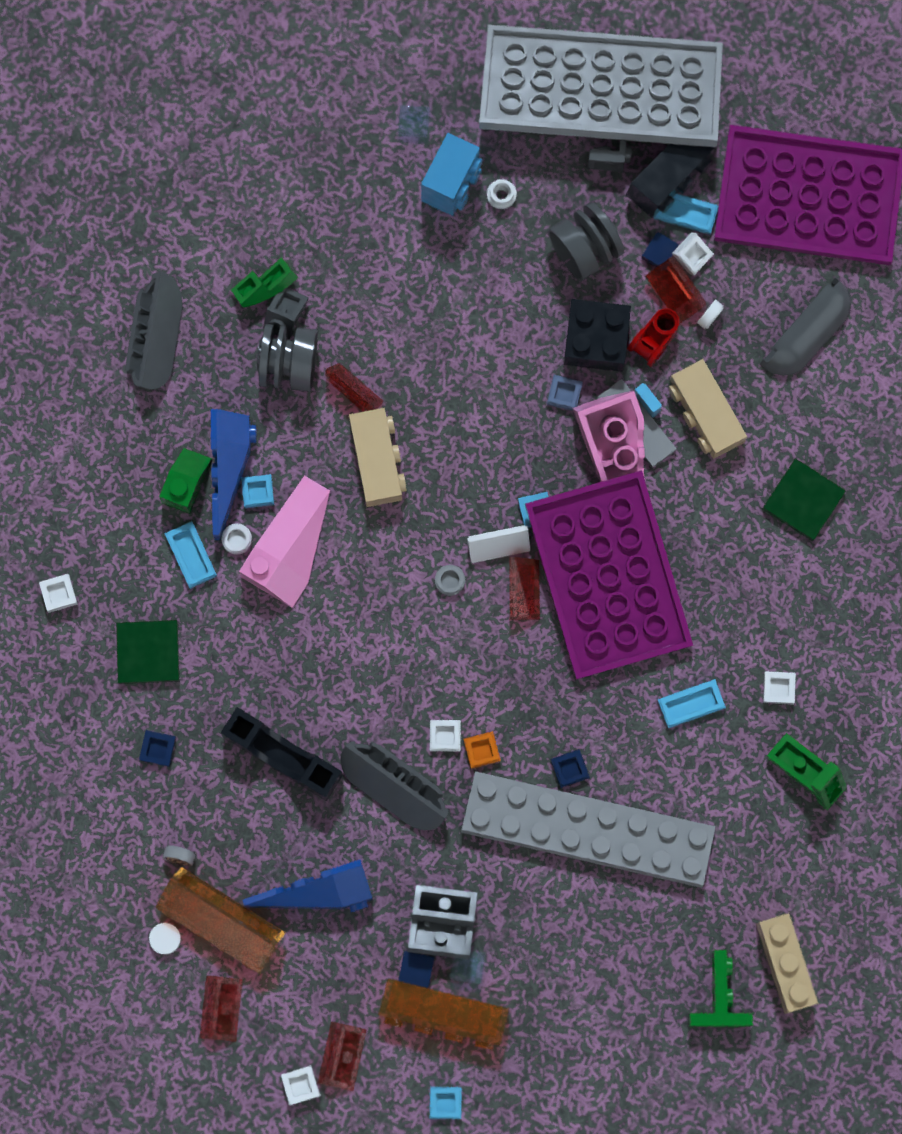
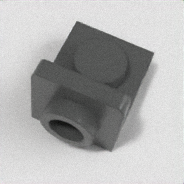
[588,140,632,172]
[264,288,309,339]

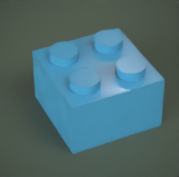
[421,133,482,216]

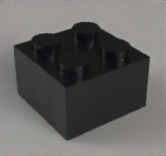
[563,299,631,372]

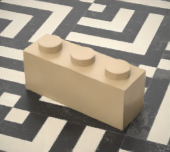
[668,359,747,459]
[349,408,407,507]
[756,913,818,1014]

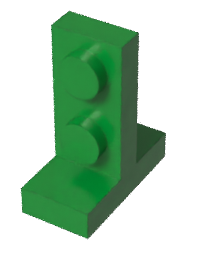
[767,733,847,811]
[688,950,753,1027]

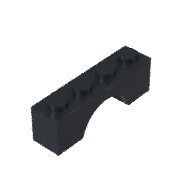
[221,707,343,801]

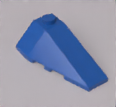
[211,409,257,540]
[243,859,373,912]

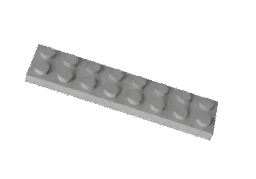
[461,771,715,888]

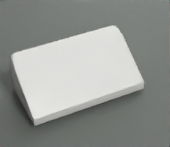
[467,525,530,563]

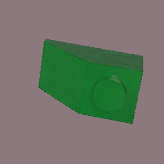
[159,448,212,514]

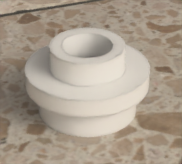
[487,180,517,209]

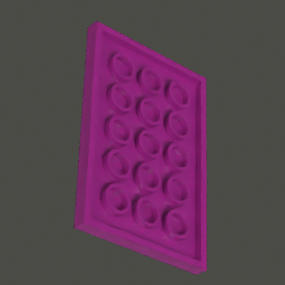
[714,125,902,266]
[525,470,694,680]

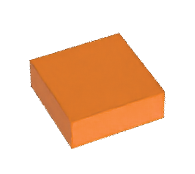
[463,731,501,769]

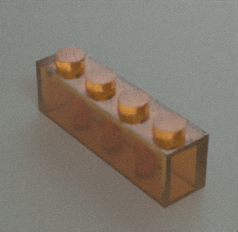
[155,867,286,974]
[379,978,509,1051]

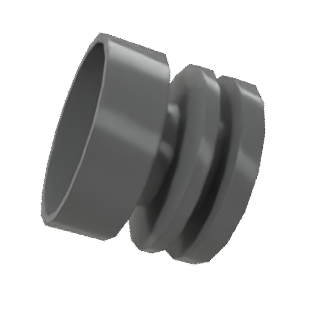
[547,202,625,282]
[256,324,318,392]

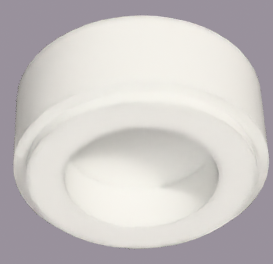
[697,299,723,329]
[221,524,252,555]
[149,923,181,955]

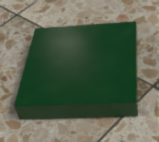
[762,458,846,542]
[116,620,180,684]

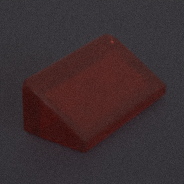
[645,256,707,324]
[325,363,383,412]
[509,557,540,620]
[200,976,243,1042]
[318,1022,367,1091]

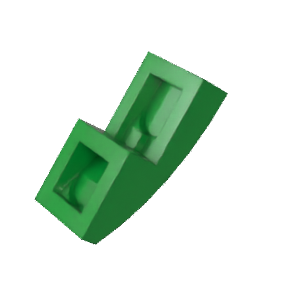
[231,257,299,308]

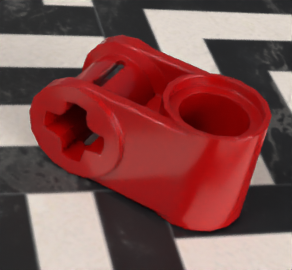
[627,308,679,367]

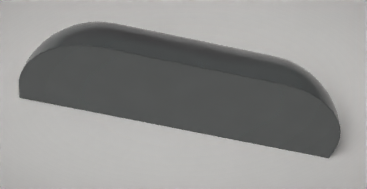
[126,271,182,389]
[760,277,851,375]
[340,741,448,830]

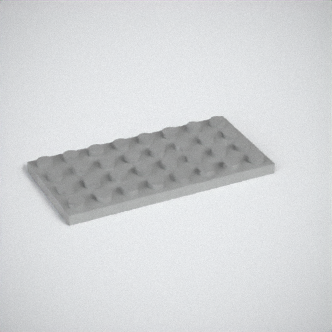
[479,25,723,147]

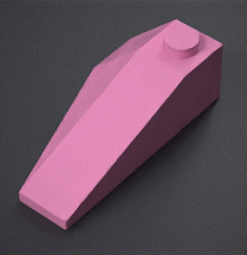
[573,391,645,482]
[239,475,330,608]

